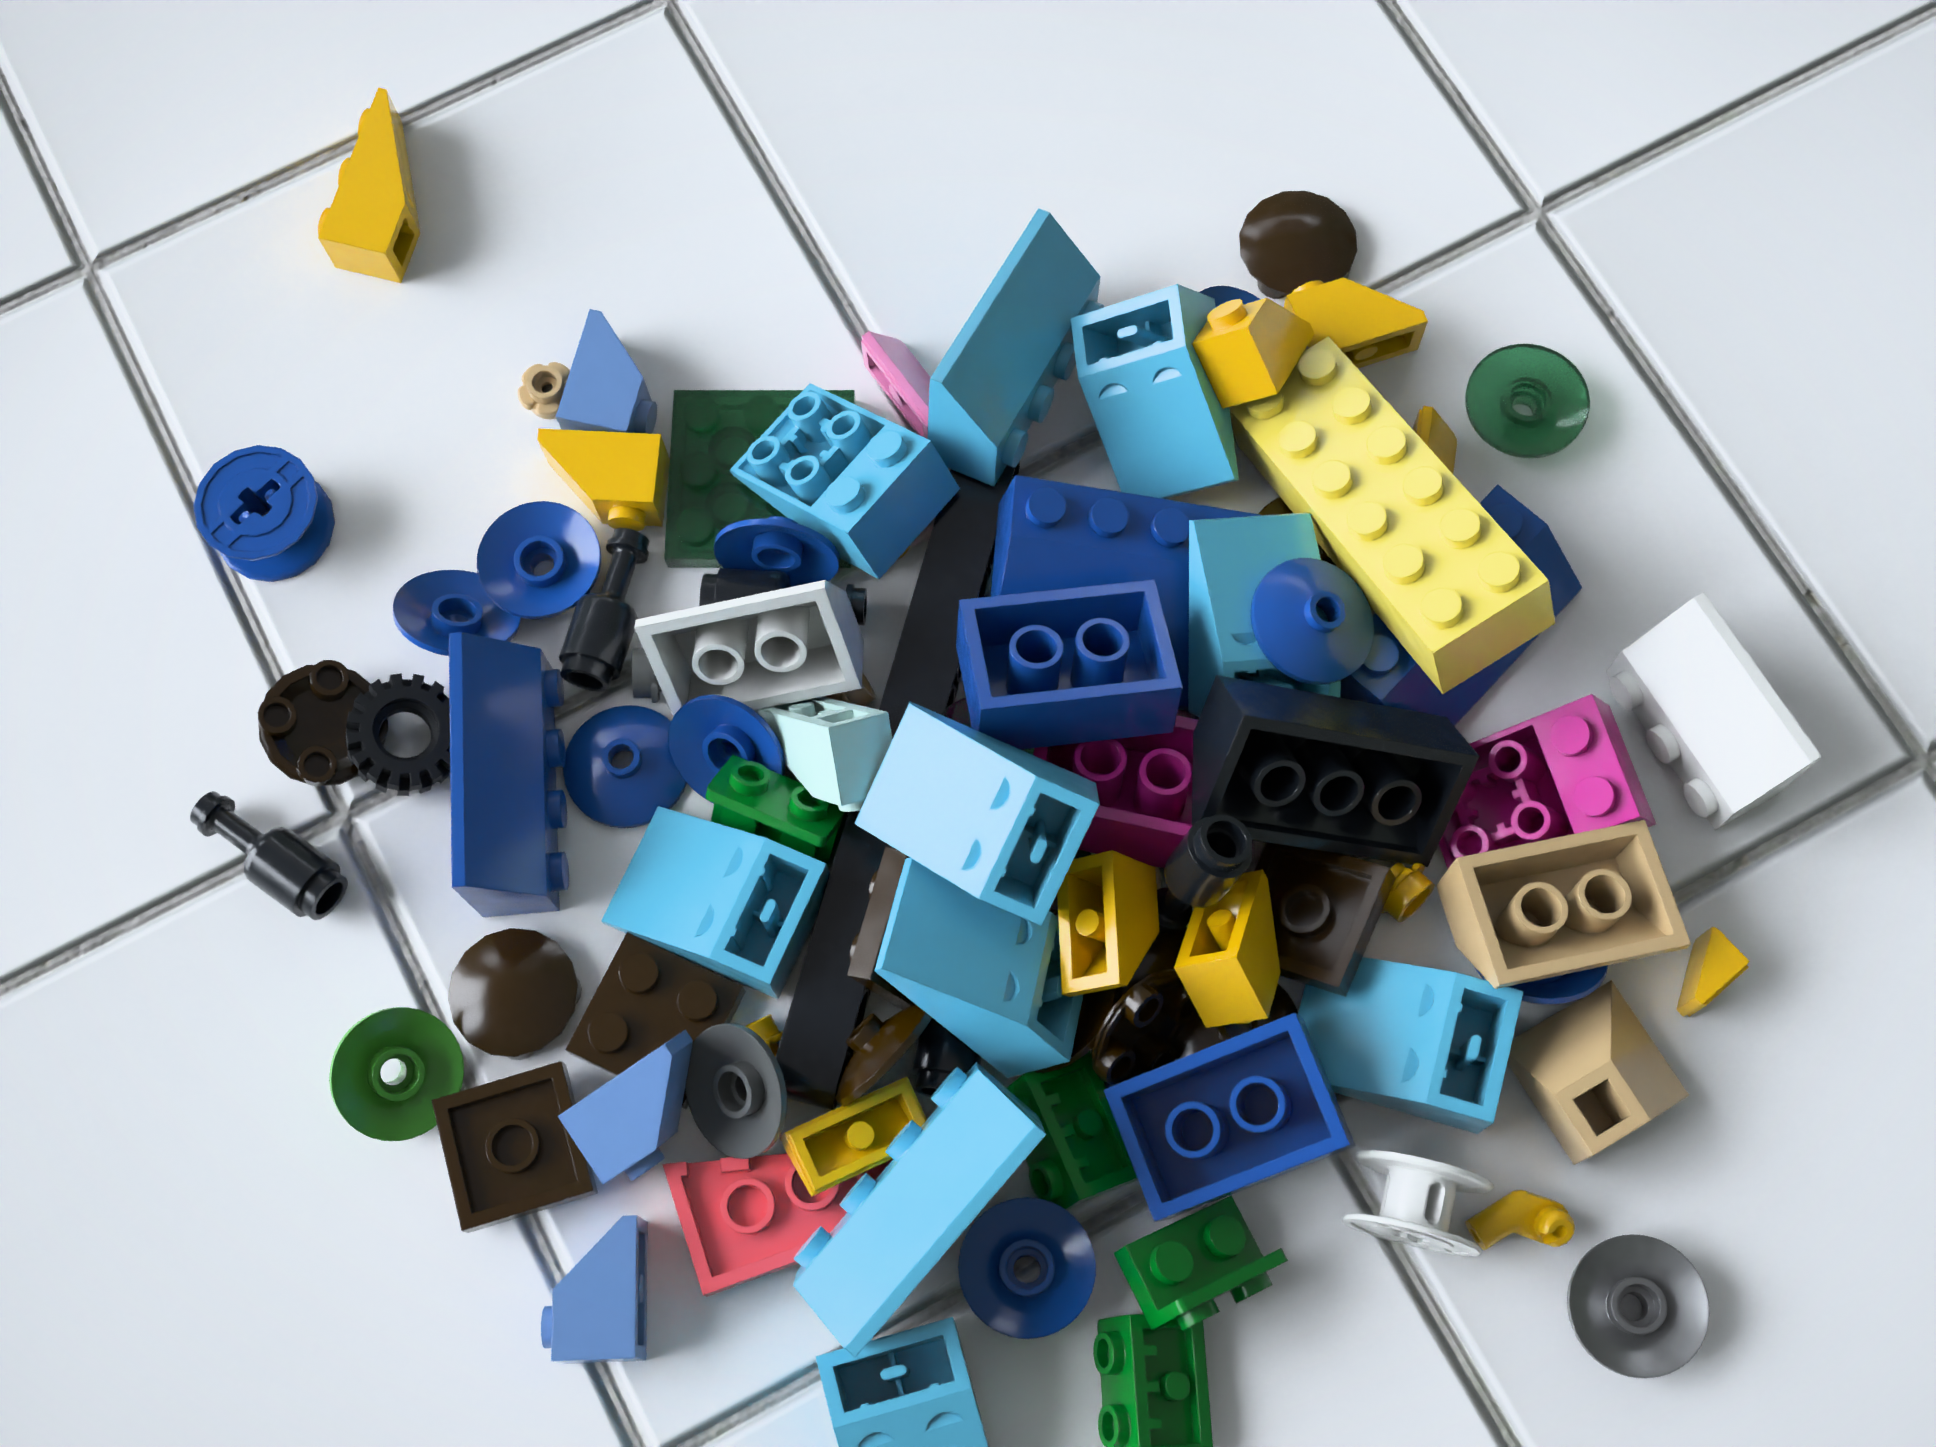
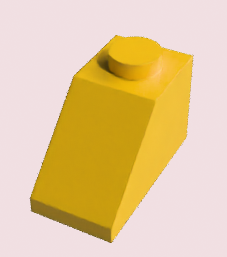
[1284,277,1428,368]
[1192,298,1314,409]
[537,428,670,531]
[1057,850,1159,997]
[1174,869,1281,1028]

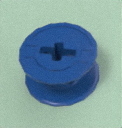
[193,445,335,582]

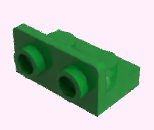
[705,755,848,870]
[1006,1051,1138,1211]
[1114,1195,1288,1331]
[1093,1314,1213,1447]

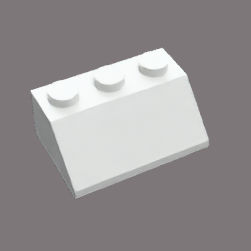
[634,580,864,717]
[1606,592,1822,830]

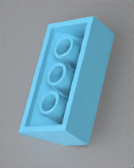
[927,208,1104,486]
[793,1062,1046,1358]

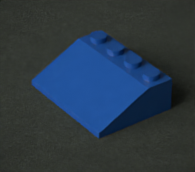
[991,475,1262,711]

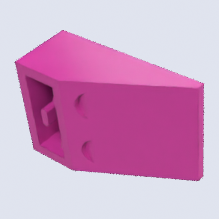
[1439,694,1656,869]

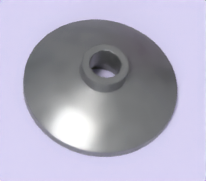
[1567,1234,1710,1378]

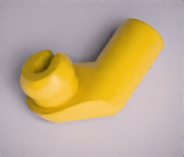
[1465,1190,1575,1251]

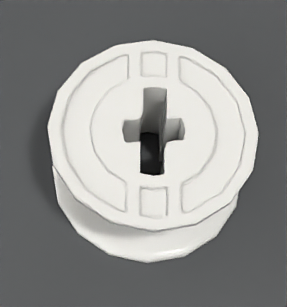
[1342,1150,1494,1256]

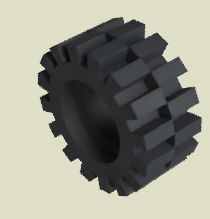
[346,673,450,796]

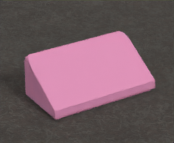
[861,331,931,438]

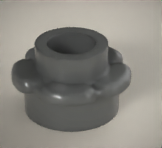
[632,648,662,703]

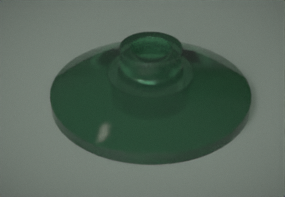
[1465,344,1590,458]

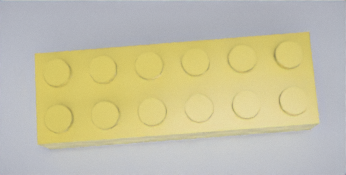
[1229,336,1555,694]

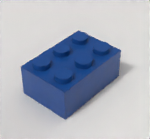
[956,579,1183,750]
[1104,1013,1356,1222]

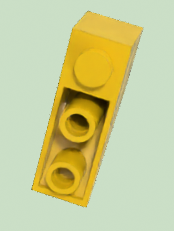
[318,87,421,283]

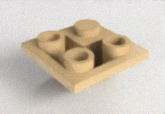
[1507,980,1689,1165]

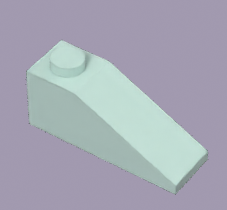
[754,696,892,812]

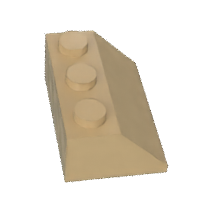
[1436,820,1691,989]

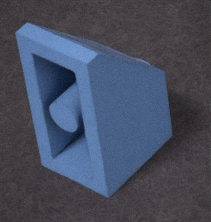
[556,309,657,434]
[558,1029,693,1184]
[541,1215,648,1364]

